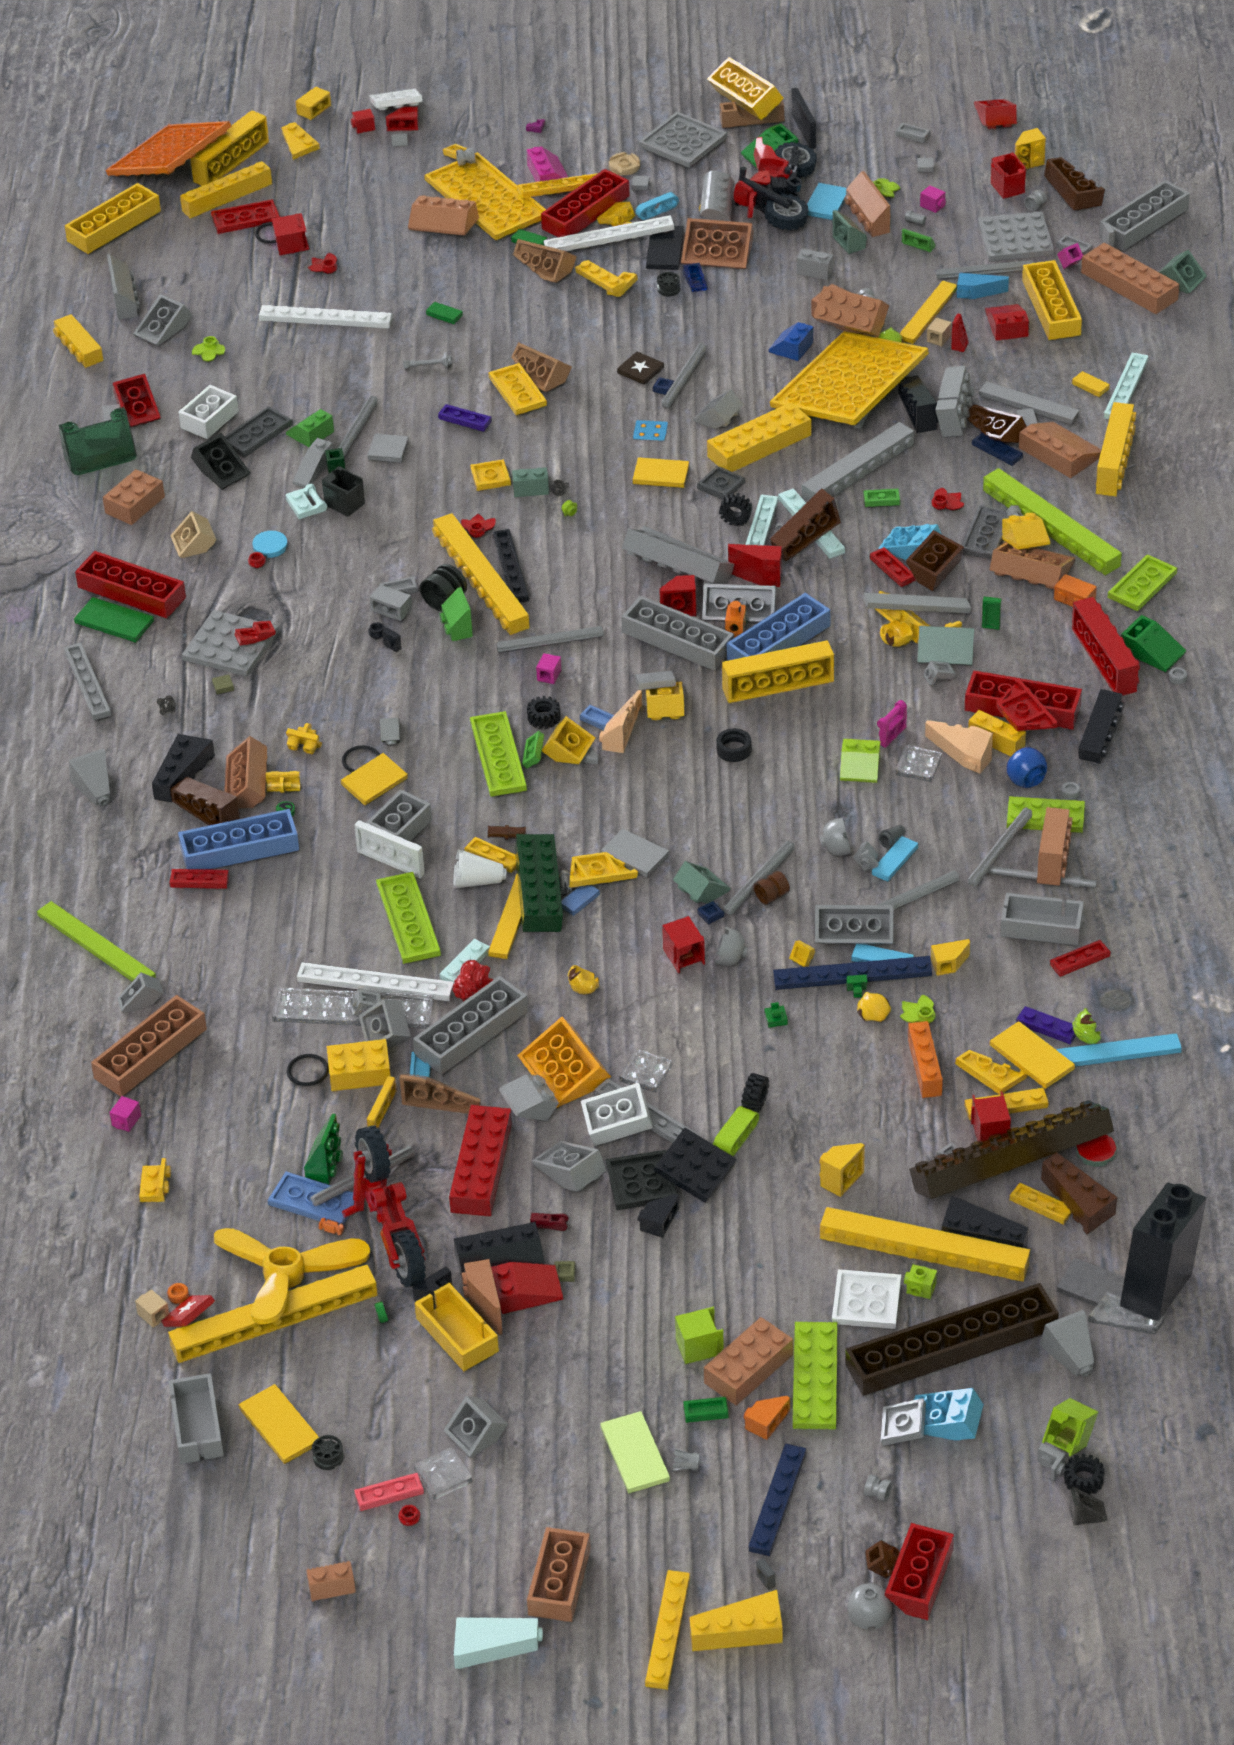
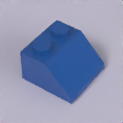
[768,322,813,361]

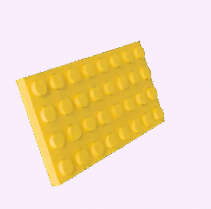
[424,152,546,240]

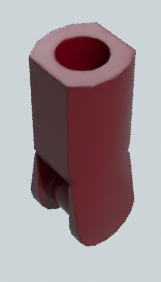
[530,1213,569,1231]

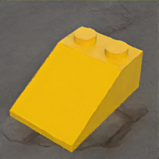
[646,682,685,720]

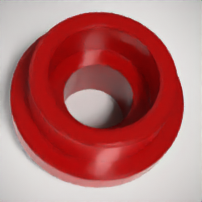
[248,552,266,568]
[398,1505,421,1526]

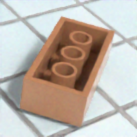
[813,286,889,338]
[1037,807,1073,886]
[704,1317,793,1406]
[527,1527,591,1622]

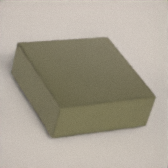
[211,674,234,695]
[554,1261,576,1282]

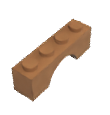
[719,100,784,128]

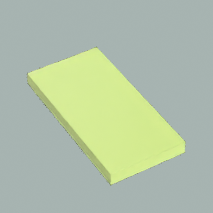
[600,1411,670,1494]

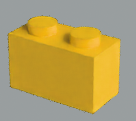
[296,87,331,120]

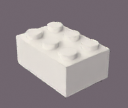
[178,385,239,439]
[581,1083,653,1146]

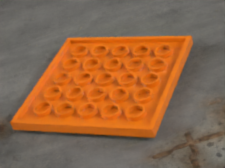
[106,121,232,177]

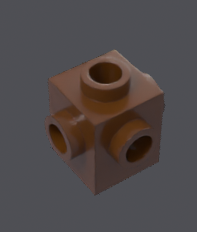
[865,1540,900,1579]

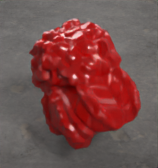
[452,960,493,1002]

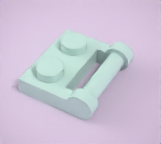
[285,484,327,519]

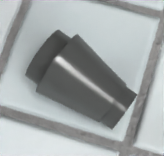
[878,825,906,848]

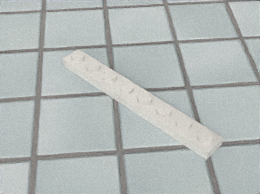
[543,215,674,251]
[259,305,392,328]
[297,962,454,1001]

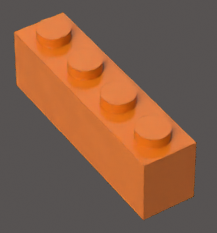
[908,1021,942,1098]

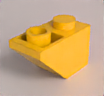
[931,939,970,975]

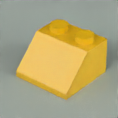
[1002,513,1050,550]
[542,716,596,764]
[819,1143,865,1197]

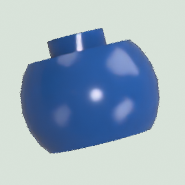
[1007,747,1047,788]

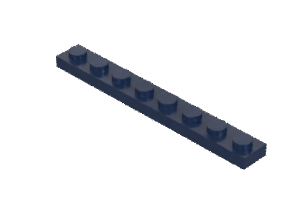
[773,956,932,990]

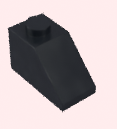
[637,1194,679,1238]

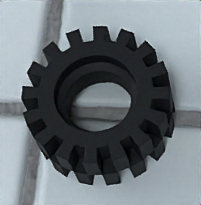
[719,493,753,526]
[527,696,561,729]
[741,1073,769,1112]
[1064,1454,1105,1496]

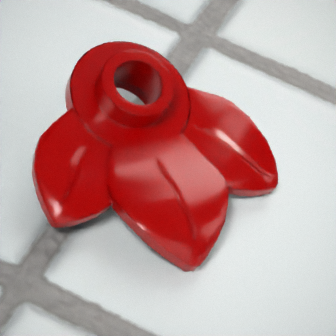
[308,253,337,274]
[931,487,964,510]
[461,514,496,538]

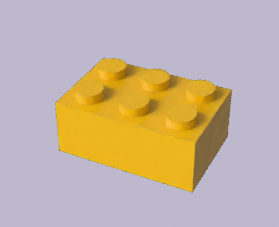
[326,1039,390,1091]

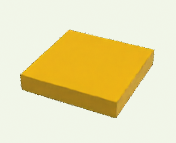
[470,459,511,491]

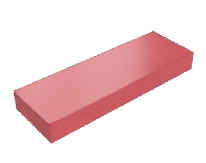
[354,1473,424,1511]

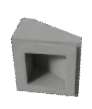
[391,132,408,146]

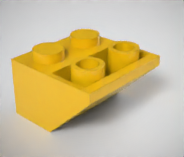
[1015,128,1046,169]

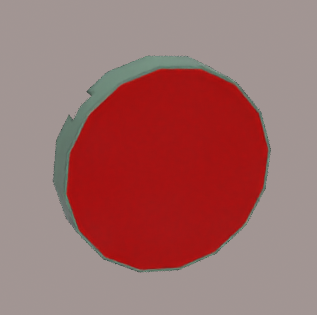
[1075,1134,1117,1167]

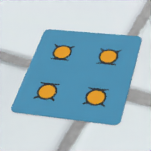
[633,420,668,441]

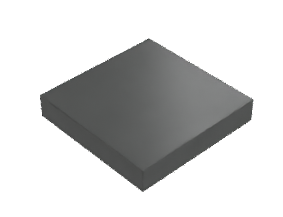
[697,466,746,500]

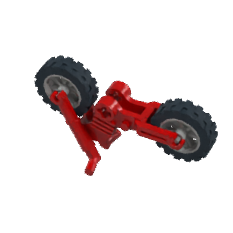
[342,1125,426,1287]

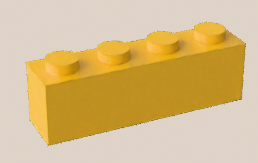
[53,314,103,368]

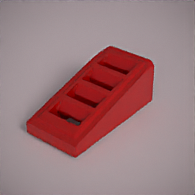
[951,313,969,352]

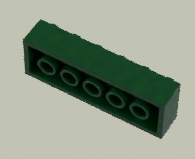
[515,834,563,932]

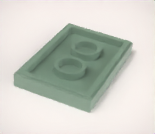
[917,626,974,665]

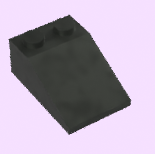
[191,433,251,489]

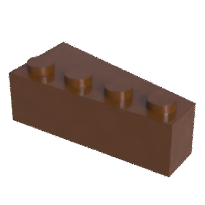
[1044,157,1105,210]
[770,488,841,561]
[171,777,240,826]
[1041,1152,1118,1234]

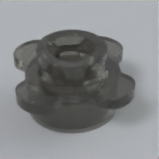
[549,479,569,496]
[157,695,176,715]

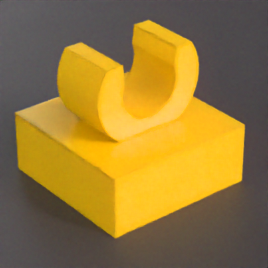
[789,940,815,967]

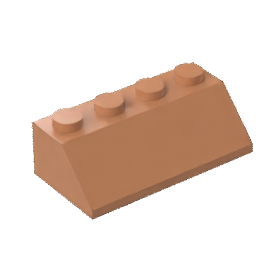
[844,171,890,237]
[408,195,479,236]
[224,736,267,809]

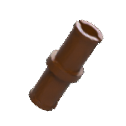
[488,825,526,840]

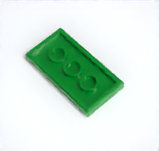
[74,597,154,642]

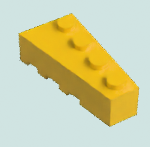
[689,1590,783,1651]

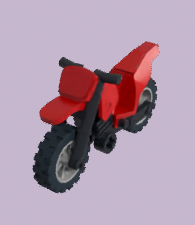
[734,137,817,231]

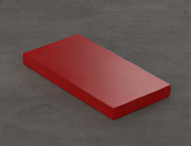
[211,199,280,234]

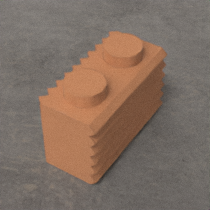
[306,1561,356,1601]

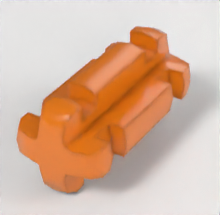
[319,1218,344,1236]

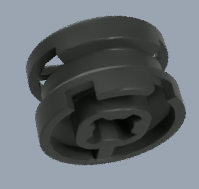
[657,272,680,296]
[312,1435,344,1470]

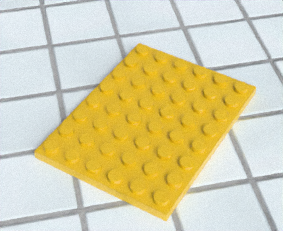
[769,331,929,425]

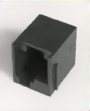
[322,466,365,517]

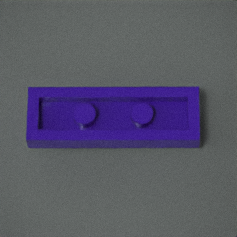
[438,404,492,432]
[1016,1006,1076,1045]

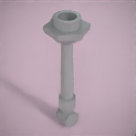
[403,352,452,368]

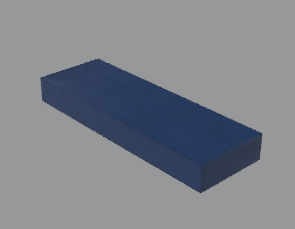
[972,433,1023,466]

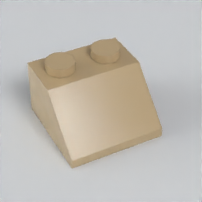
[171,511,216,558]

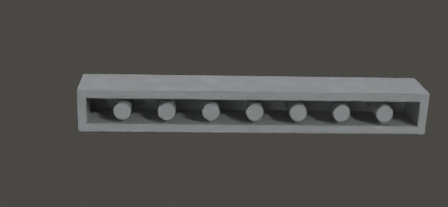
[802,422,914,502]

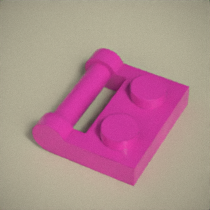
[877,700,907,748]

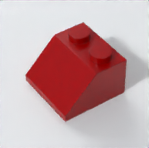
[659,575,696,617]

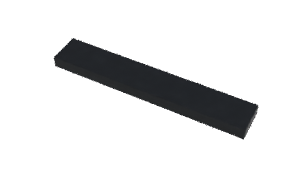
[492,529,529,603]

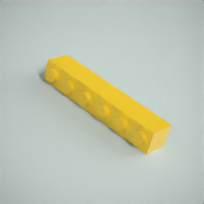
[180,161,272,219]

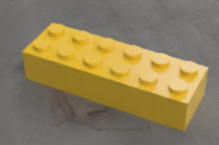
[707,57,784,120]
[190,110,269,186]
[64,183,161,254]
[1022,260,1082,340]
[707,402,811,472]
[1096,402,1137,497]
[722,640,834,703]

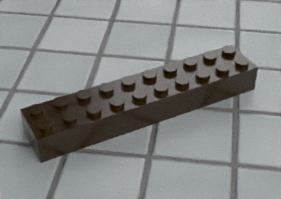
[909,1100,1114,1199]
[845,1283,1059,1396]

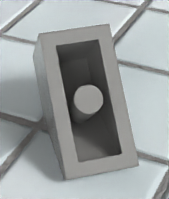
[380,718,400,745]
[117,972,163,1013]

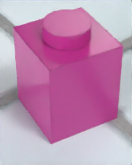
[920,185,946,213]
[1057,243,1084,269]
[536,653,561,684]
[109,1096,141,1132]

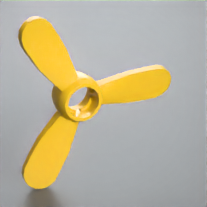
[214,1228,370,1324]

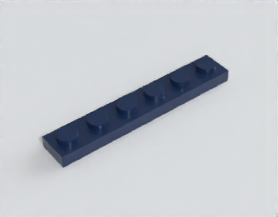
[748,1443,806,1556]

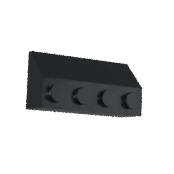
[454,1222,545,1286]

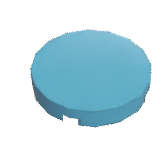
[252,531,288,558]

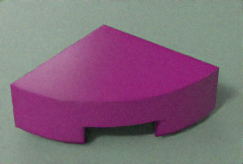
[526,119,545,133]

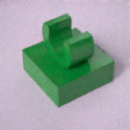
[846,975,867,998]
[764,1002,788,1028]

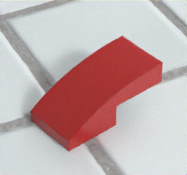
[234,621,276,646]

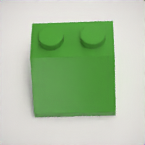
[286,409,334,447]
[439,587,473,641]

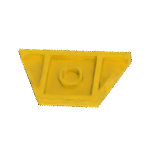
[569,852,638,888]

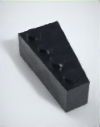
[898,375,939,433]
[1078,689,1125,764]
[152,734,215,803]
[941,1195,1028,1248]

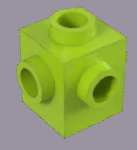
[904,1264,937,1299]

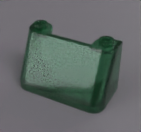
[59,407,137,475]

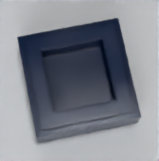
[653,377,674,395]
[697,901,724,925]

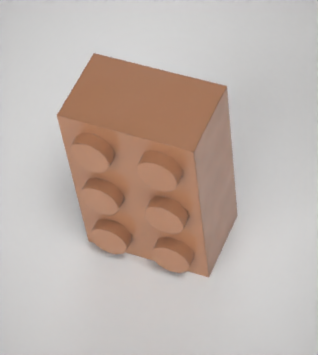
[103,469,165,525]

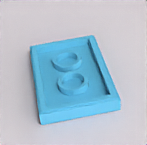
[807,183,846,220]

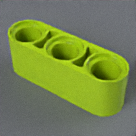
[713,1106,759,1156]

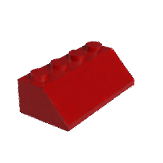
[885,1523,954,1621]

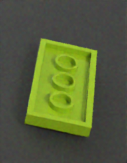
[1107,554,1177,611]
[1006,796,1085,833]

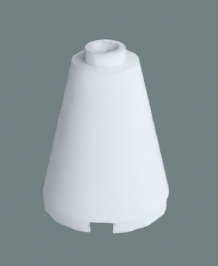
[453,850,506,888]

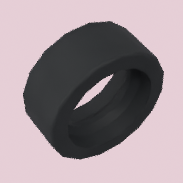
[716,728,752,762]

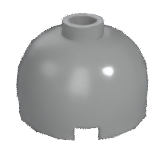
[820,817,851,856]
[714,926,748,967]
[847,1583,892,1629]

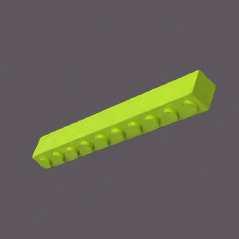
[983,468,1122,576]

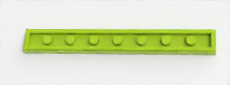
[37,901,156,981]

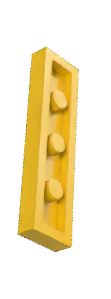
[575,260,627,294]
[964,1088,1049,1120]

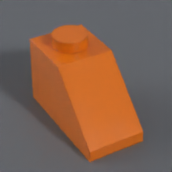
[744,1396,790,1440]

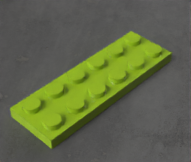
[470,711,527,797]
[376,872,441,964]
[793,1322,837,1429]

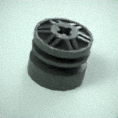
[419,563,467,611]

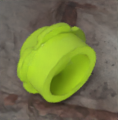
[561,500,578,516]

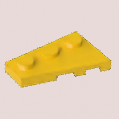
[281,122,320,160]
[955,1050,1027,1094]

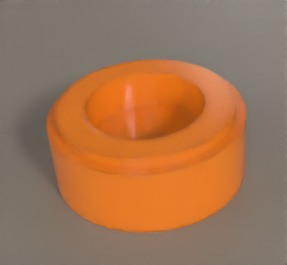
[167,1283,189,1304]

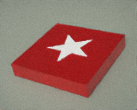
[161,1295,215,1327]

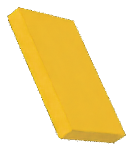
[633,457,689,488]
[341,753,408,805]

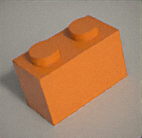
[1054,574,1097,607]

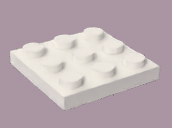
[369,89,422,110]
[832,1269,901,1329]

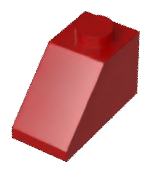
[386,106,419,131]

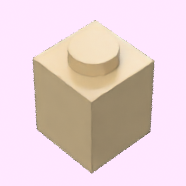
[927,318,951,346]
[135,1289,169,1328]

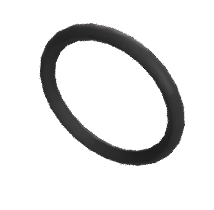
[255,222,276,244]
[342,745,380,772]
[287,1054,329,1086]

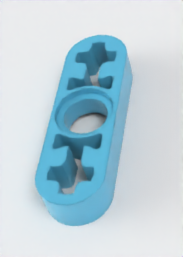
[635,192,679,220]

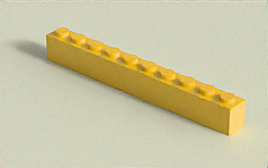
[432,513,530,635]
[820,1207,1030,1282]
[168,1265,378,1364]

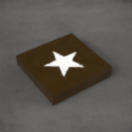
[617,351,664,385]

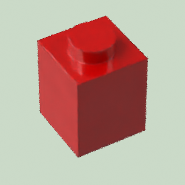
[350,109,375,134]

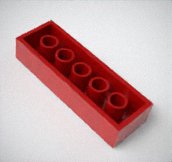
[541,169,630,237]
[75,551,186,619]
[1072,597,1140,696]
[964,670,1082,729]
[449,1105,512,1217]

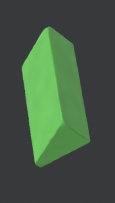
[902,229,935,252]

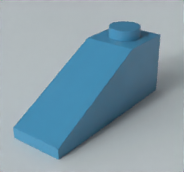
[957,273,1009,299]

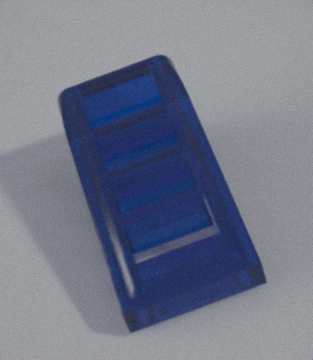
[683,263,708,292]

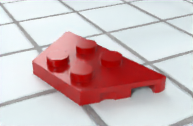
[996,678,1058,731]

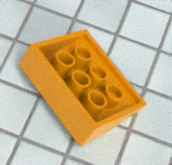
[517,1017,611,1108]

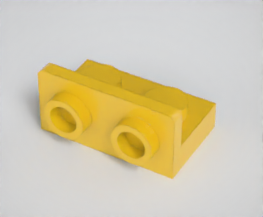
[597,201,635,227]
[139,1158,171,1202]

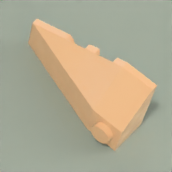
[599,690,642,753]
[925,720,993,774]

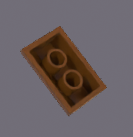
[906,530,964,591]

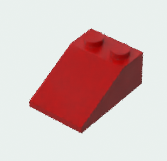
[974,99,1017,129]
[985,304,1029,341]
[113,373,161,428]
[728,544,782,587]
[491,1262,564,1314]

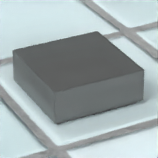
[756,1558,776,1590]

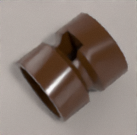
[753,871,790,905]

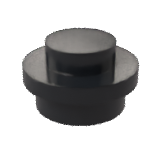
[368,622,386,639]

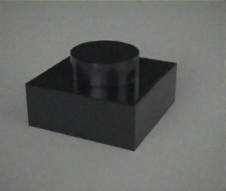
[382,628,402,652]

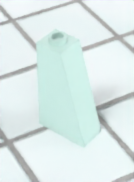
[454,1618,543,1669]

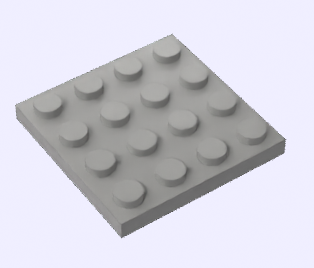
[639,112,727,168]
[978,211,1054,261]
[182,610,278,677]

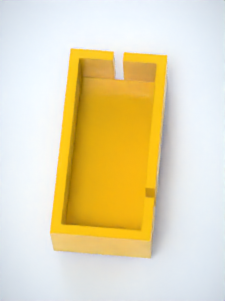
[414,1283,499,1372]

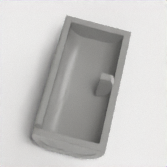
[700,171,734,221]

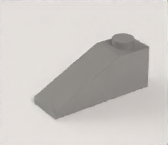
[293,438,333,487]

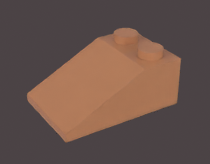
[461,1259,503,1335]

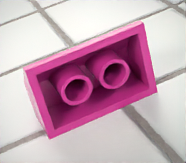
[526,146,568,182]

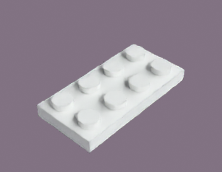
[354,820,425,879]

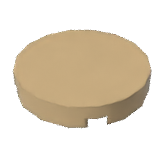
[608,152,640,175]

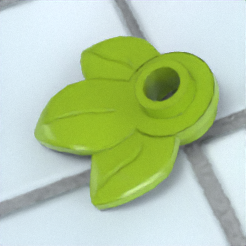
[873,178,901,198]
[192,336,225,362]
[900,995,935,1023]

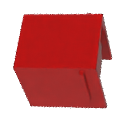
[990,152,1026,199]
[272,213,310,256]
[662,916,705,974]
[971,1091,1011,1142]

